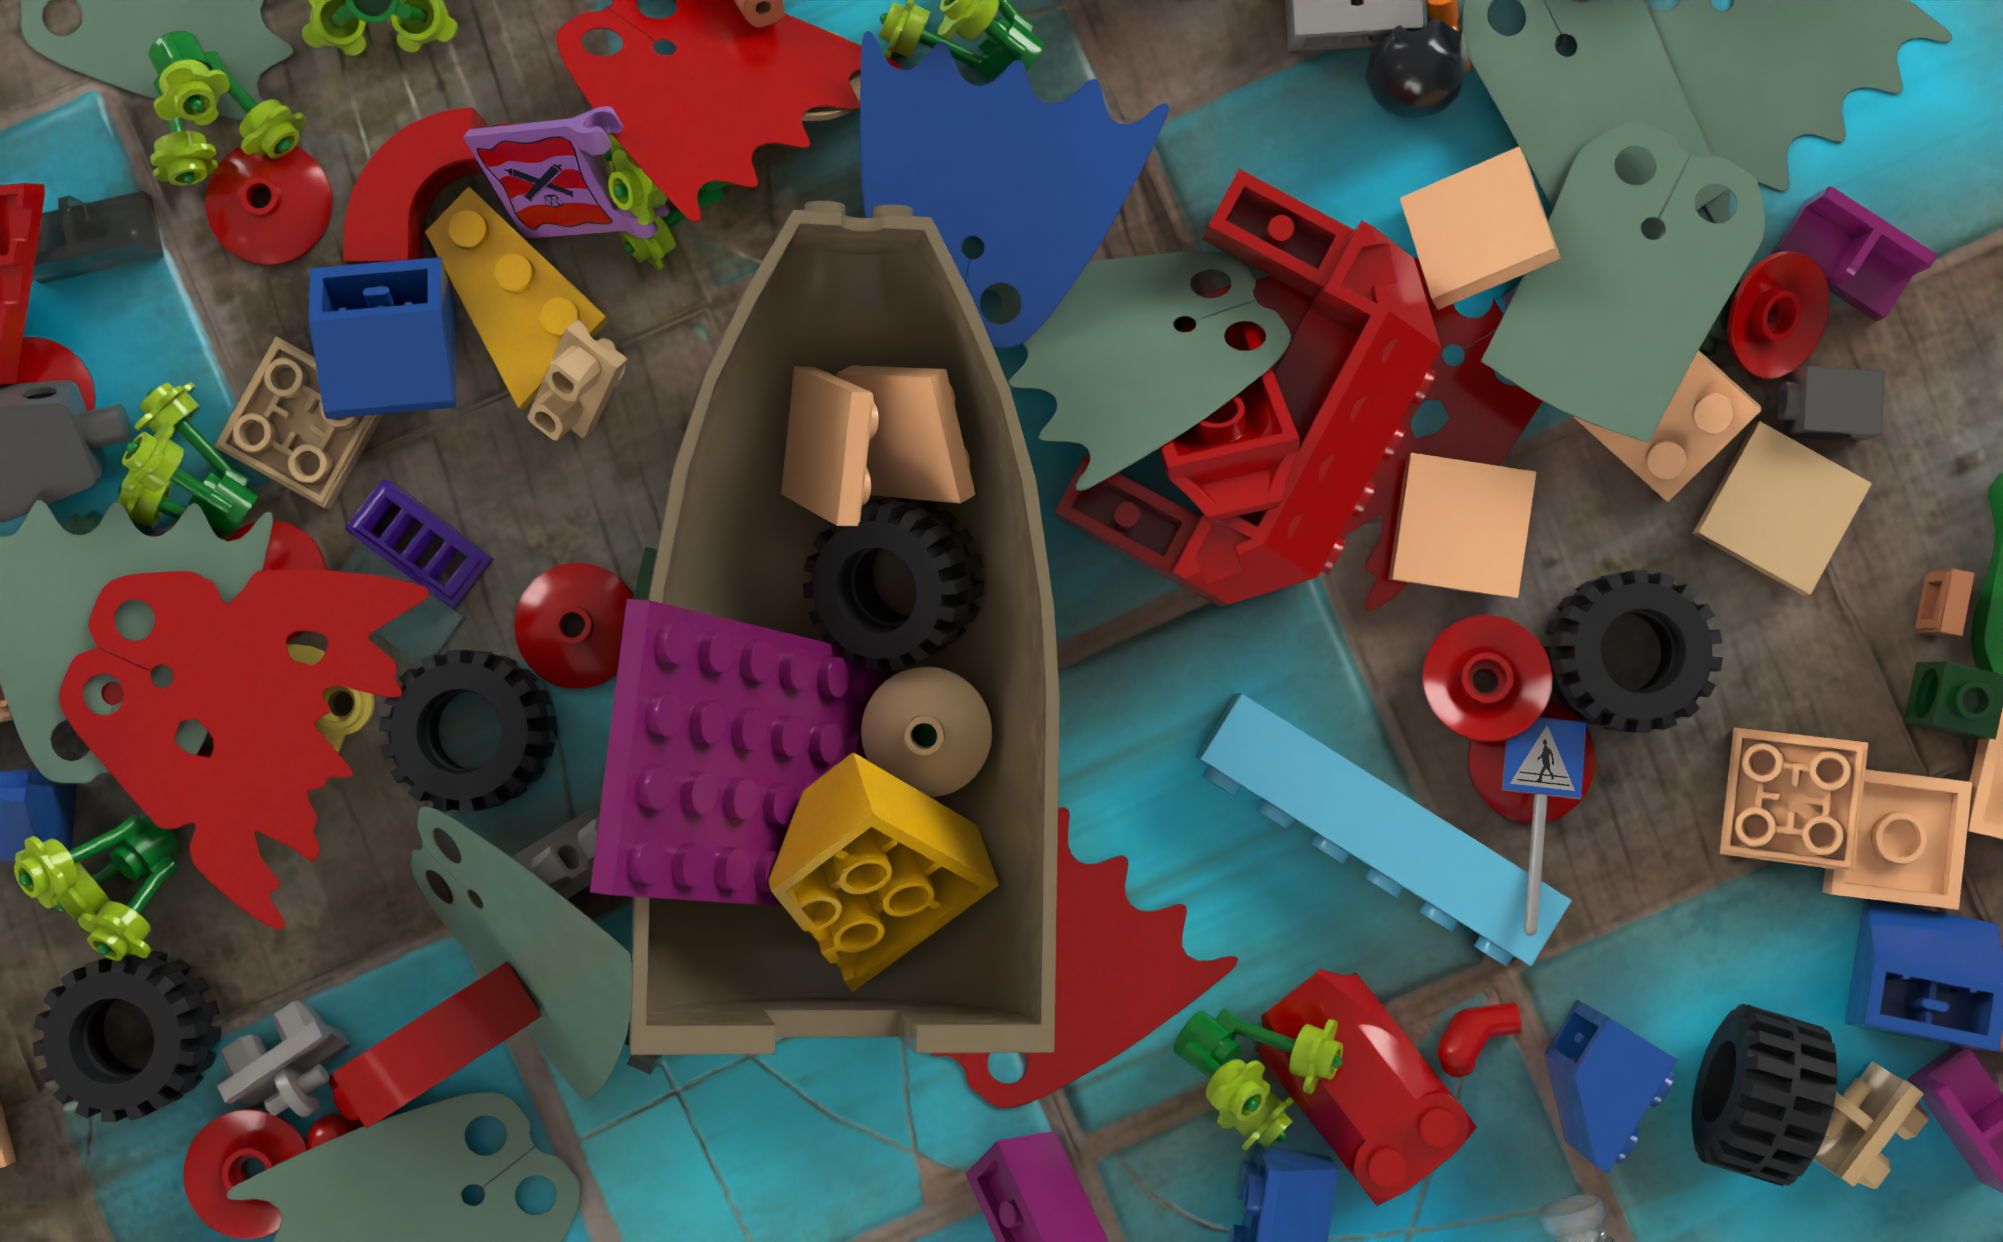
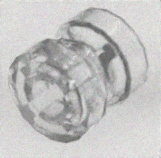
[1539,1193,1616,1242]

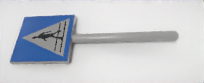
[1502,717,1587,936]

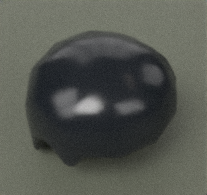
[1365,19,1469,117]

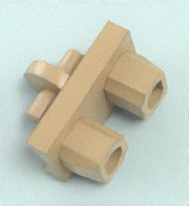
[527,319,628,441]
[1813,1061,1929,1189]

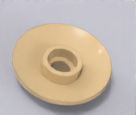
[861,666,992,797]

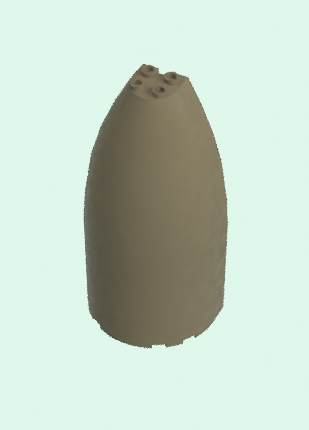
[629,201,1060,1055]

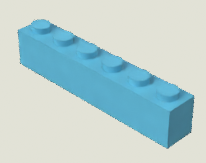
[1196,693,1572,967]

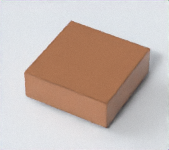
[1915,568,1975,637]

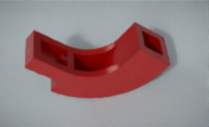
[344,108,514,265]
[327,962,542,1129]

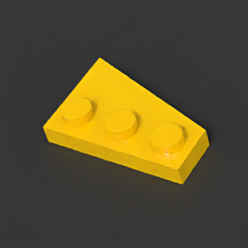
[425,186,610,411]

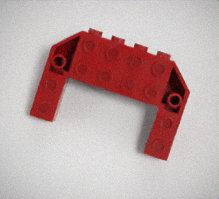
[1053,169,1441,607]

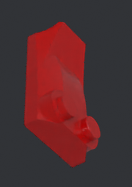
[1159,321,1300,521]
[1256,968,1477,1206]

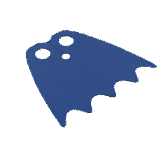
[860,31,1169,348]

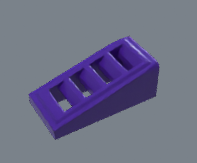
[345,479,494,609]

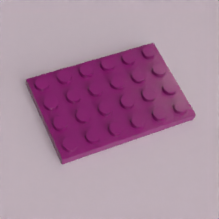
[590,599,885,906]

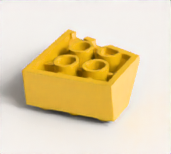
[768,752,999,992]

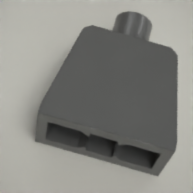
[0,380,132,523]

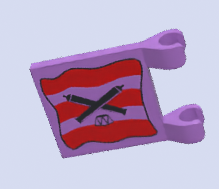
[463,106,670,239]

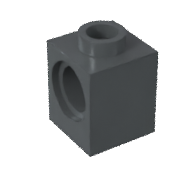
[1776,366,1885,442]

